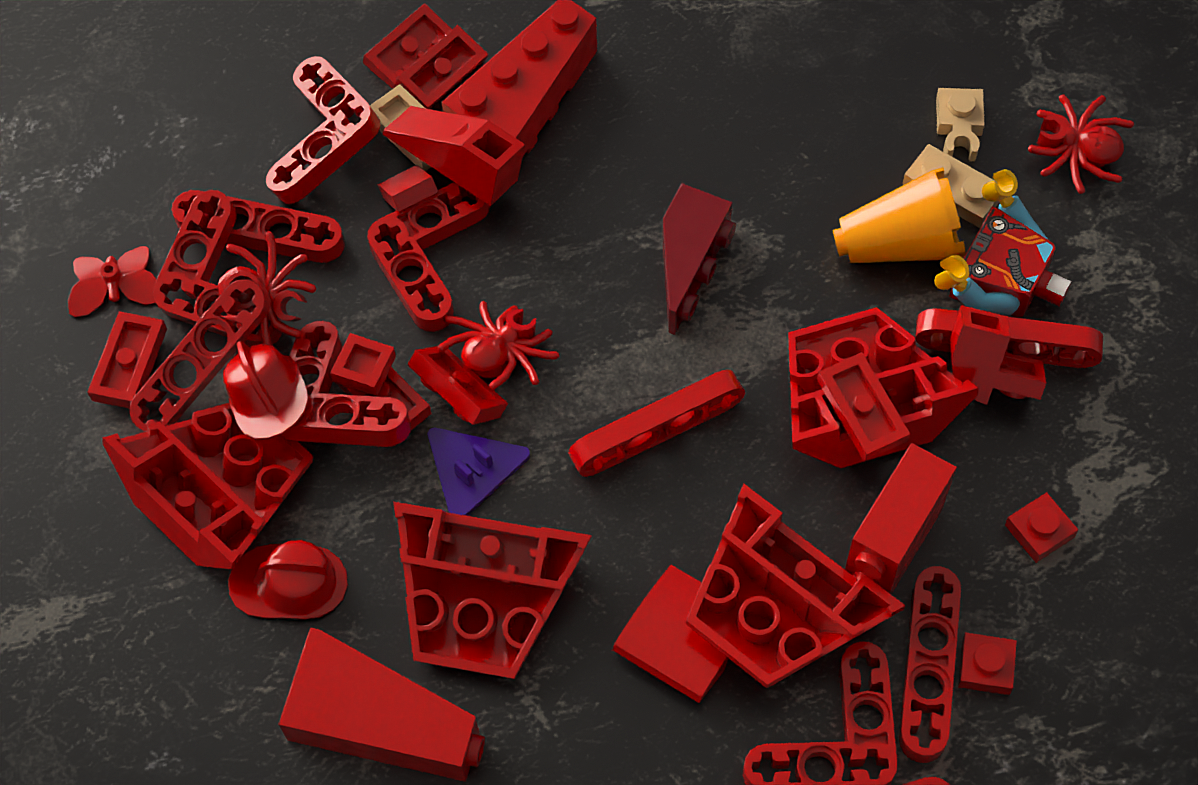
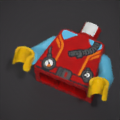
[934,169,1072,317]

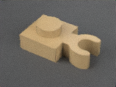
[936,88,984,161]

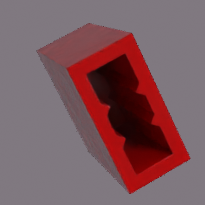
[845,443,957,595]

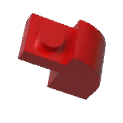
[950,305,1046,405]

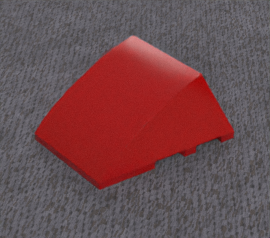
[788,307,979,468]
[102,403,313,569]
[686,483,905,688]
[393,501,592,679]

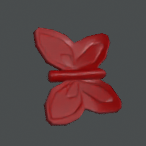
[68,246,156,317]

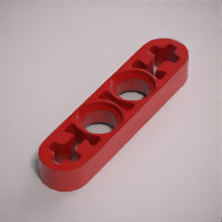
[171,190,345,263]
[129,279,271,431]
[915,308,1103,368]
[568,369,745,477]
[899,566,961,763]

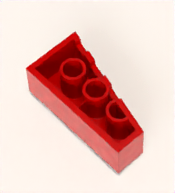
[442,0,597,158]

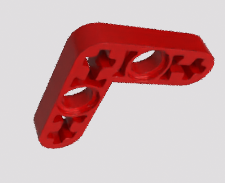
[266,56,380,204]
[367,182,490,332]
[152,190,282,346]
[280,321,411,447]
[743,641,897,785]

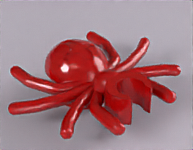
[1028,94,1134,194]
[203,231,316,346]
[437,301,559,390]

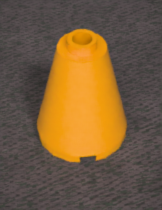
[832,167,966,263]

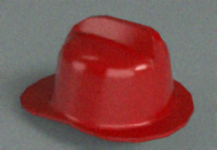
[223,341,309,439]
[228,540,348,619]

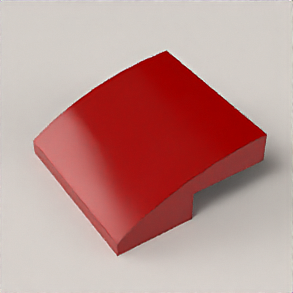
[363,3,488,109]
[613,565,729,703]

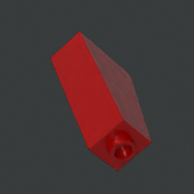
[279,628,485,782]

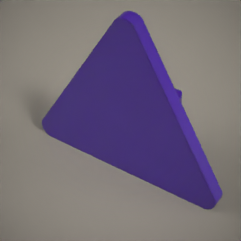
[428,427,530,516]

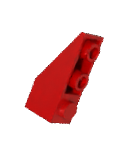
[383,106,525,206]

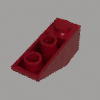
[662,183,736,335]

